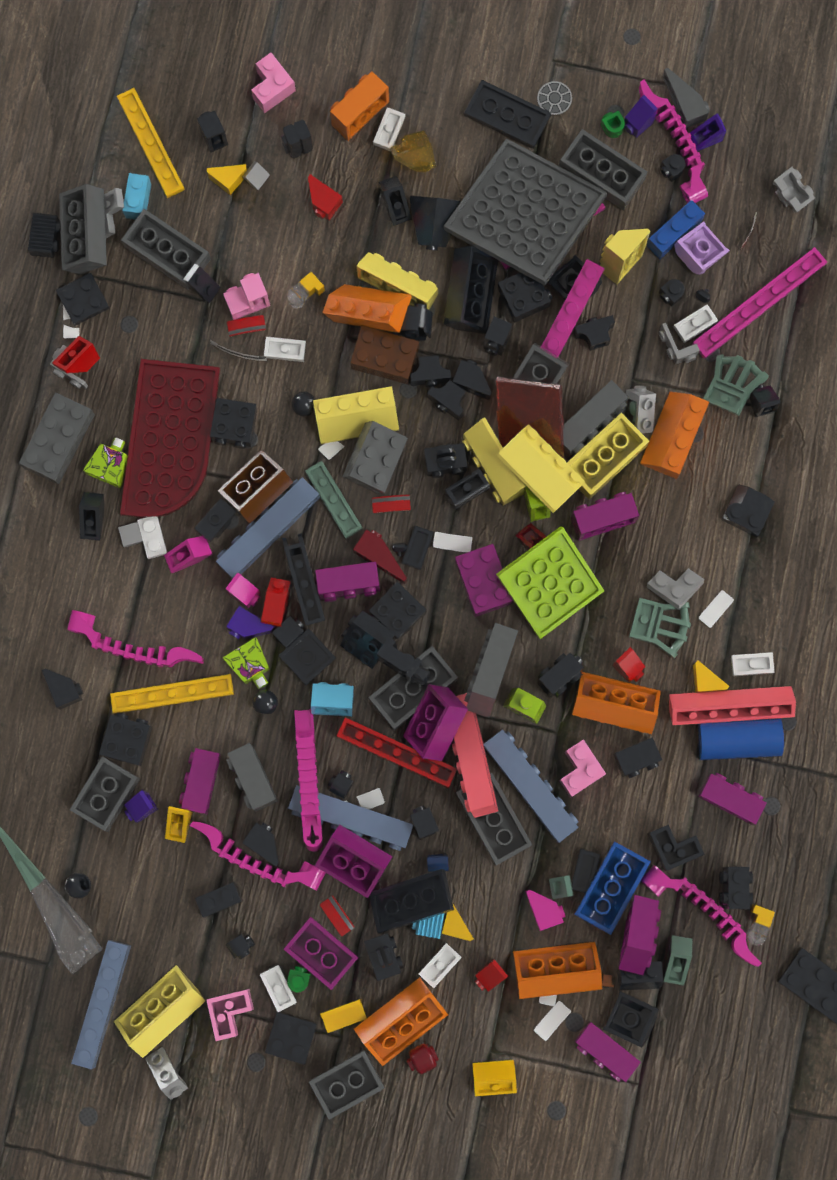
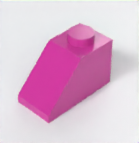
[164,536,212,573]
[226,573,260,609]
[525,890,566,931]

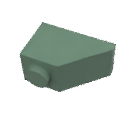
[663,935,692,985]

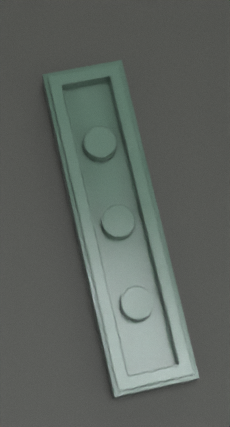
[305,461,363,539]

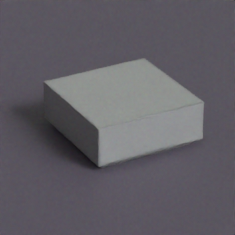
[242,161,270,190]
[118,522,143,548]

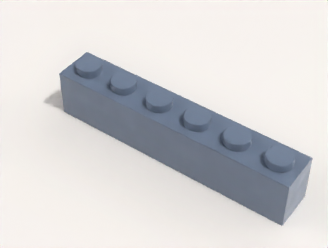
[216,477,320,579]
[483,729,579,843]
[288,785,413,851]
[71,940,131,1069]

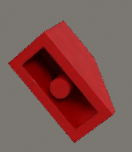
[308,174,343,220]
[52,336,100,373]
[261,577,291,627]
[612,647,645,683]
[474,959,508,992]

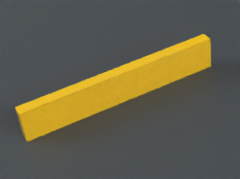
[117,88,185,198]
[110,674,234,714]

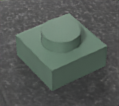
[549,875,573,899]

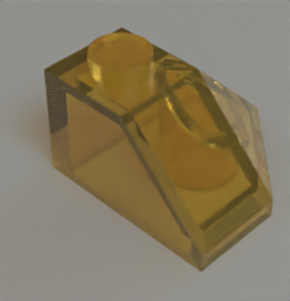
[390,130,436,172]

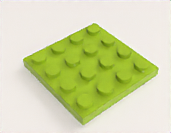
[496,526,604,639]

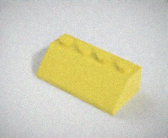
[599,229,650,285]
[357,252,438,310]
[313,386,399,444]
[567,413,649,500]
[462,418,526,506]
[497,424,585,513]
[114,965,205,1058]

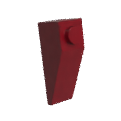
[353,530,407,584]

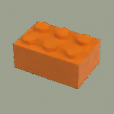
[330,71,389,141]

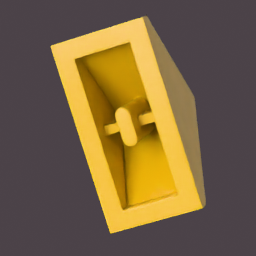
[207,164,247,195]
[693,660,729,693]
[165,806,192,843]
[442,904,474,941]

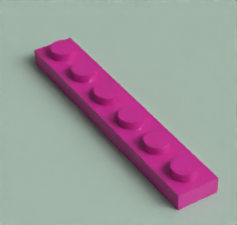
[541,259,605,357]

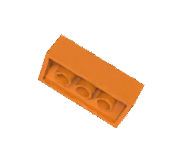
[322,284,412,333]
[640,392,709,479]
[572,672,661,734]
[513,942,602,999]
[354,978,448,1066]

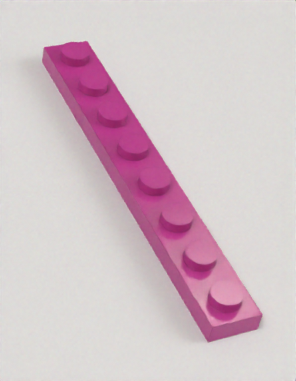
[692,247,827,359]

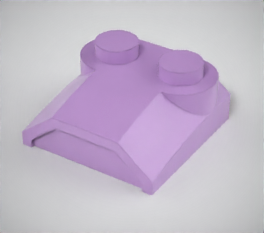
[674,222,730,274]

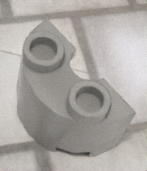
[773,167,815,212]

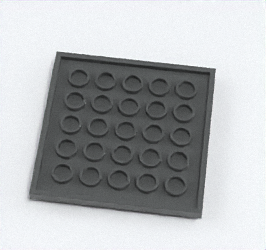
[444,138,607,285]

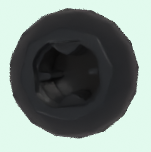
[291,391,315,416]
[252,690,278,714]
[65,873,91,899]

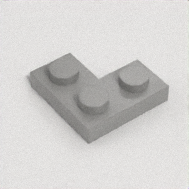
[104,188,124,238]
[647,568,704,610]

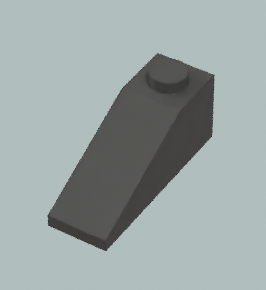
[662,68,710,128]

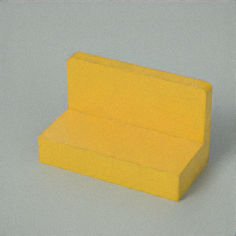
[320,999,367,1033]
[472,1060,517,1096]

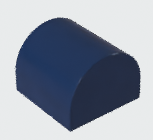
[427,854,449,873]

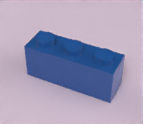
[646,200,705,259]

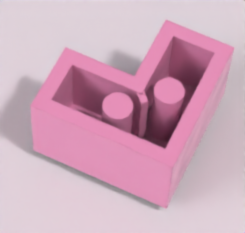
[251,53,296,113]
[223,273,270,320]
[559,740,606,798]
[207,989,254,1041]

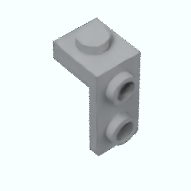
[659,323,700,365]
[50,345,88,389]
[626,386,656,433]
[146,1047,188,1100]

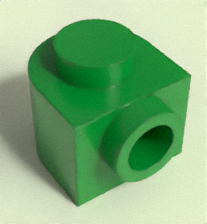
[600,111,625,138]
[287,966,311,992]

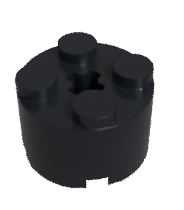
[391,304,433,341]

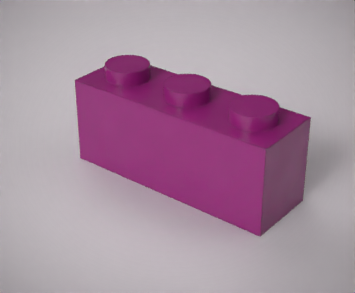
[179,748,221,815]
[698,773,767,825]
[575,1021,641,1082]

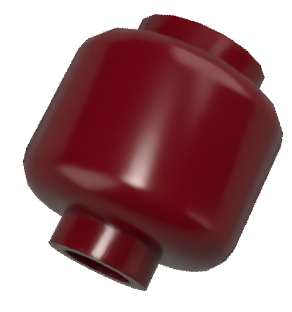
[407,1043,439,1074]

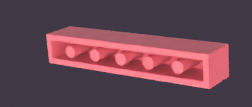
[669,686,796,725]
[452,693,499,818]

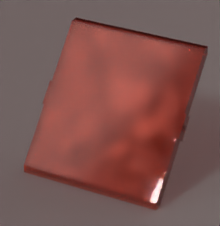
[496,377,564,459]

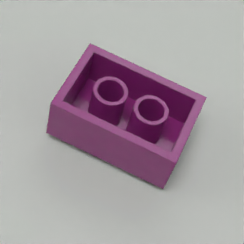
[571,492,639,541]
[455,544,514,617]
[315,562,380,602]
[403,684,468,761]
[315,824,392,898]
[618,895,661,975]
[284,917,359,990]

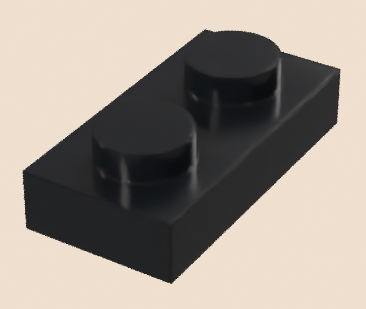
[183,264,221,303]

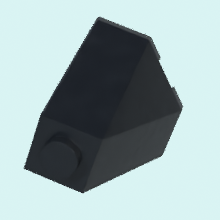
[410,196,461,251]

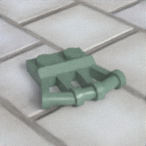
[703,354,769,416]
[629,598,691,659]

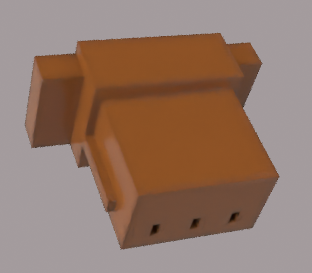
[602,974,614,988]

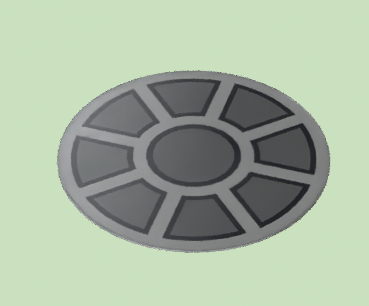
[537,81,572,115]

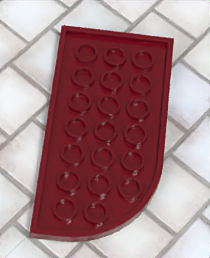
[120,359,220,518]

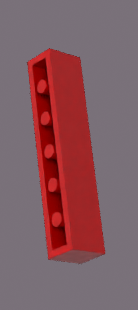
[337,718,457,789]

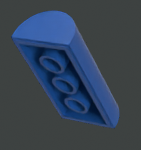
[697,718,784,760]
[575,841,651,935]

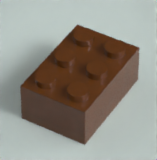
[350,325,419,384]
[218,450,293,524]

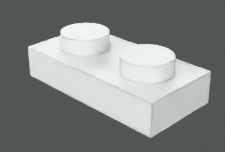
[373,107,405,151]
[673,304,718,343]
[264,337,306,362]
[137,517,167,559]
[731,652,775,676]
[419,943,462,988]
[260,965,297,1012]

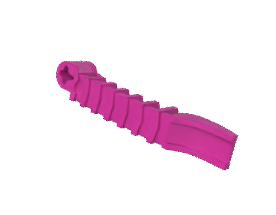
[639,79,708,203]
[67,610,204,668]
[294,709,323,852]
[190,821,326,891]
[641,865,762,967]

